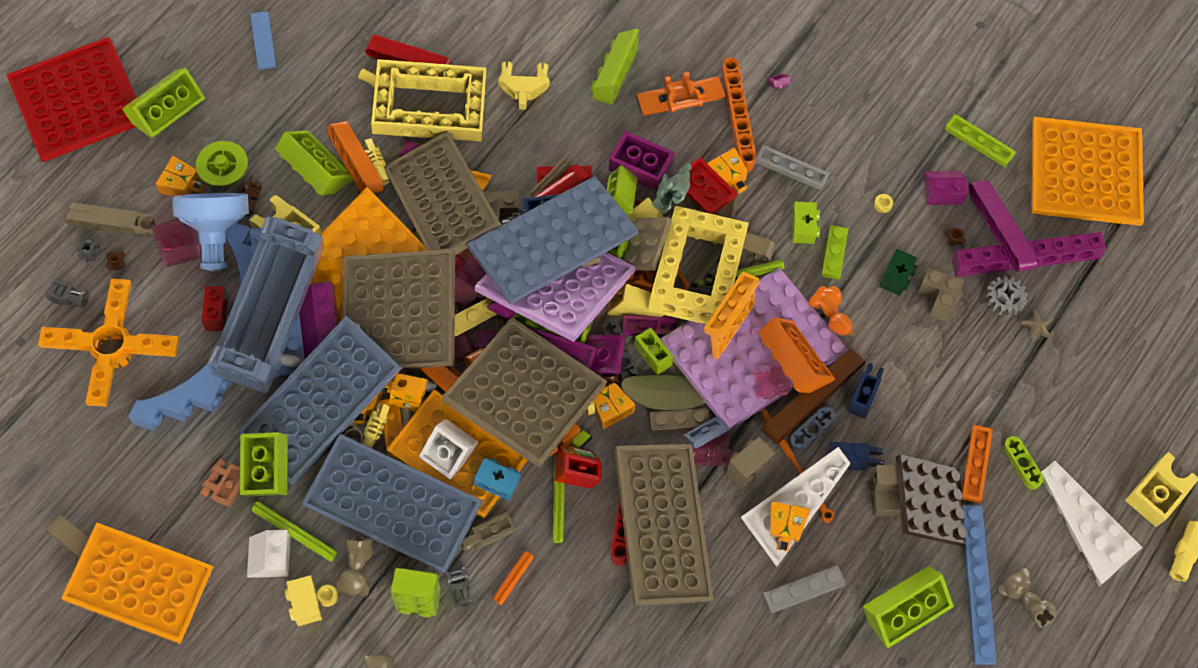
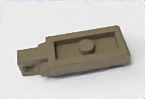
[461,512,517,551]

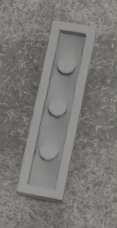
[755,145,830,191]
[763,565,846,614]

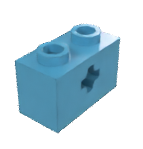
[474,458,521,501]

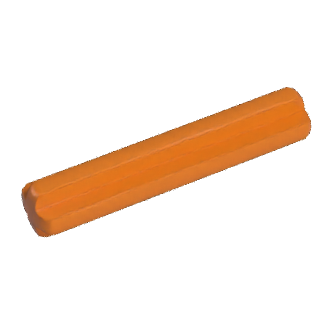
[493,551,534,605]

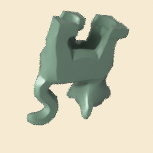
[652,163,692,214]

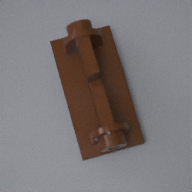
[241,176,262,216]

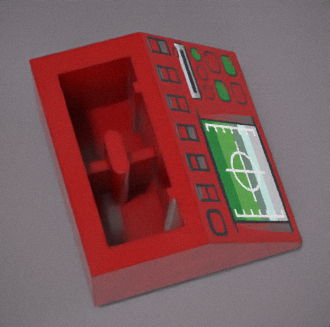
[555,444,602,489]

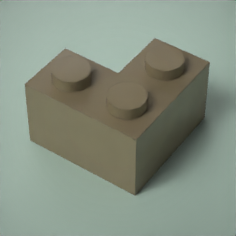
[483,192,519,219]
[918,267,964,322]
[726,437,775,492]
[870,465,901,517]

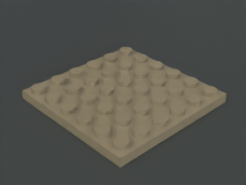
[343,249,455,369]
[442,318,607,468]

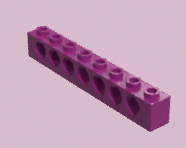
[952,232,1106,277]

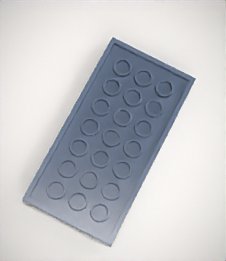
[467,176,639,305]
[238,316,402,485]
[302,434,483,575]

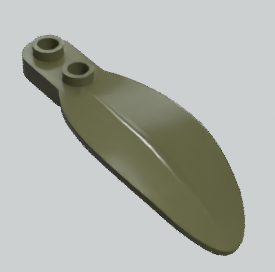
[621,375,707,411]

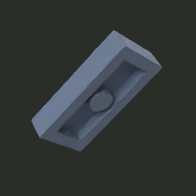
[684,417,728,449]

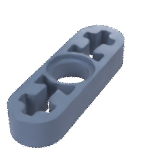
[789,407,835,451]

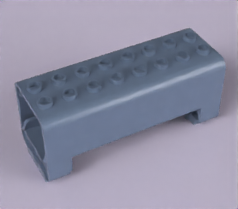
[208,217,323,393]

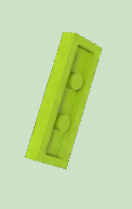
[821,225,849,280]

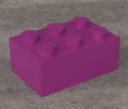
[609,131,675,191]

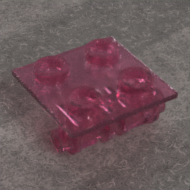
[690,428,731,466]

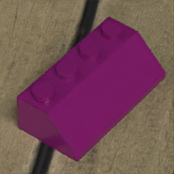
[299,282,339,359]

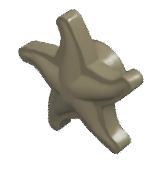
[1020,309,1053,340]

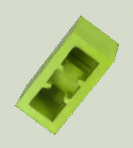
[792,201,820,244]
[634,327,674,375]

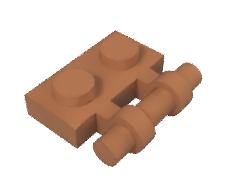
[199,459,240,508]

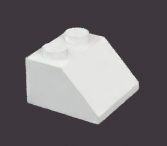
[419,419,478,480]
[247,530,291,578]

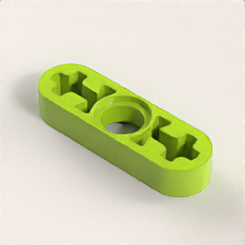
[1003,436,1044,490]

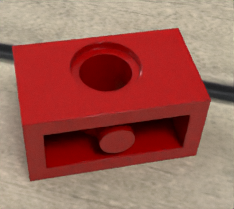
[201,286,228,331]

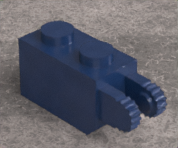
[847,363,884,419]
[826,441,884,470]

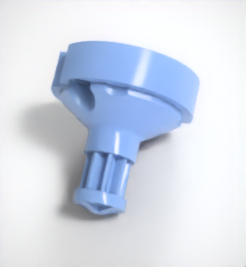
[172,193,249,272]

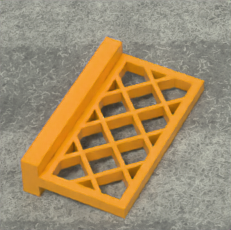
[704,271,760,359]

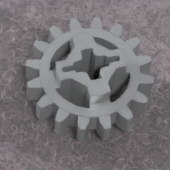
[985,276,1028,316]

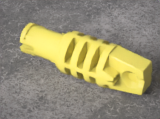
[365,139,389,185]
[362,403,390,448]

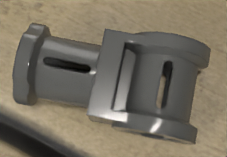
[46,279,89,308]
[446,565,474,608]

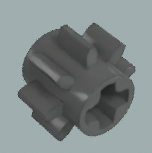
[76,238,101,263]

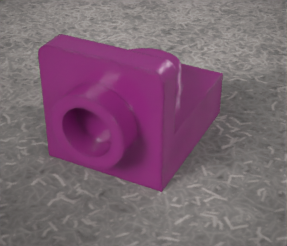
[476,330,495,350]

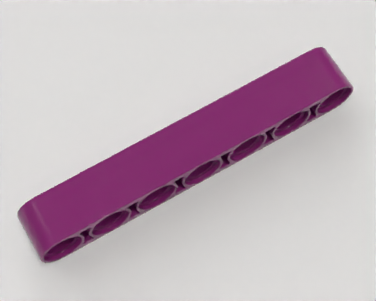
[968,179,1037,272]

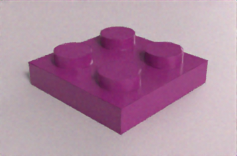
[586,335,625,374]

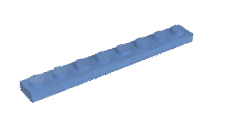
[962,505,997,665]

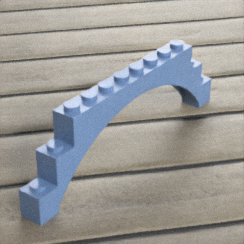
[128,223,253,431]

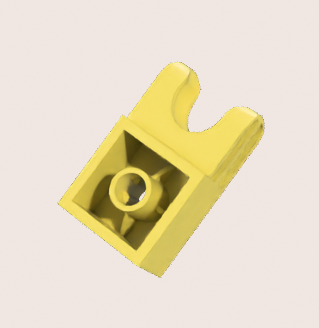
[249,195,322,235]
[1125,452,1198,527]

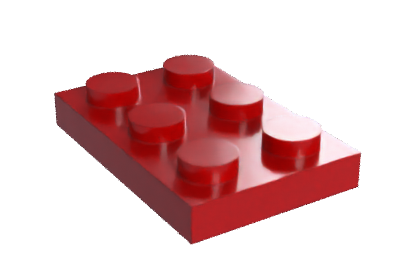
[678,157,737,214]

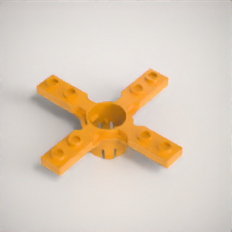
[38,279,180,407]

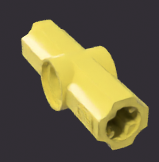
[1169,521,1198,582]

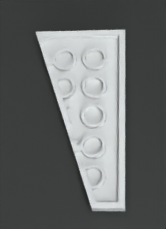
[741,447,850,567]
[1041,461,1143,587]

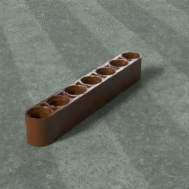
[762,349,866,445]

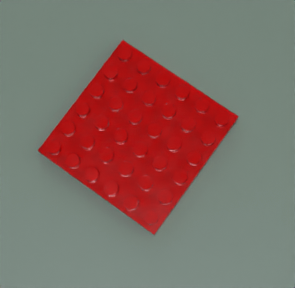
[6,37,136,163]

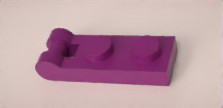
[622,315,676,338]

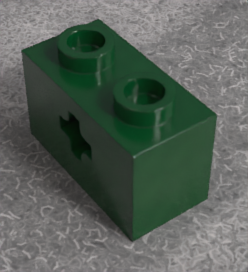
[879,249,917,296]

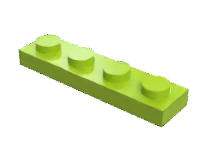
[944,114,1016,167]

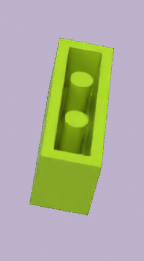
[607,165,638,216]

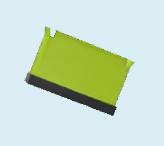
[571,429,593,449]

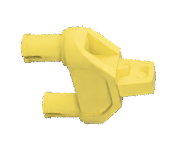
[498,61,550,110]

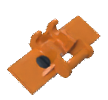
[636,72,726,116]

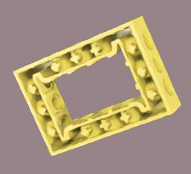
[371,60,486,142]
[648,206,749,324]

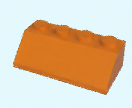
[758,317,835,393]

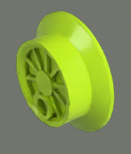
[196,141,248,187]

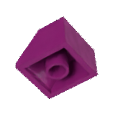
[924,171,968,205]

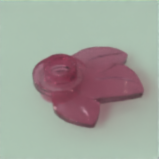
[754,366,791,399]

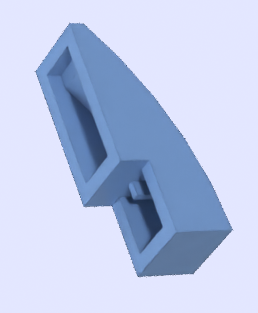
[251,11,277,70]

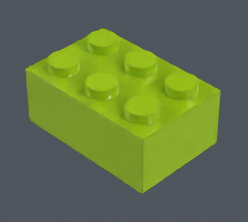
[240,432,288,496]
[391,568,441,618]

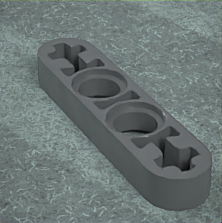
[602,320,639,382]

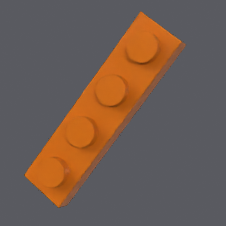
[962,425,993,504]

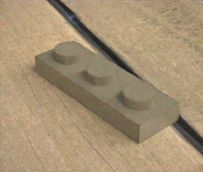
[649,408,709,433]

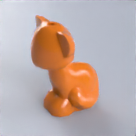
[808,286,853,336]

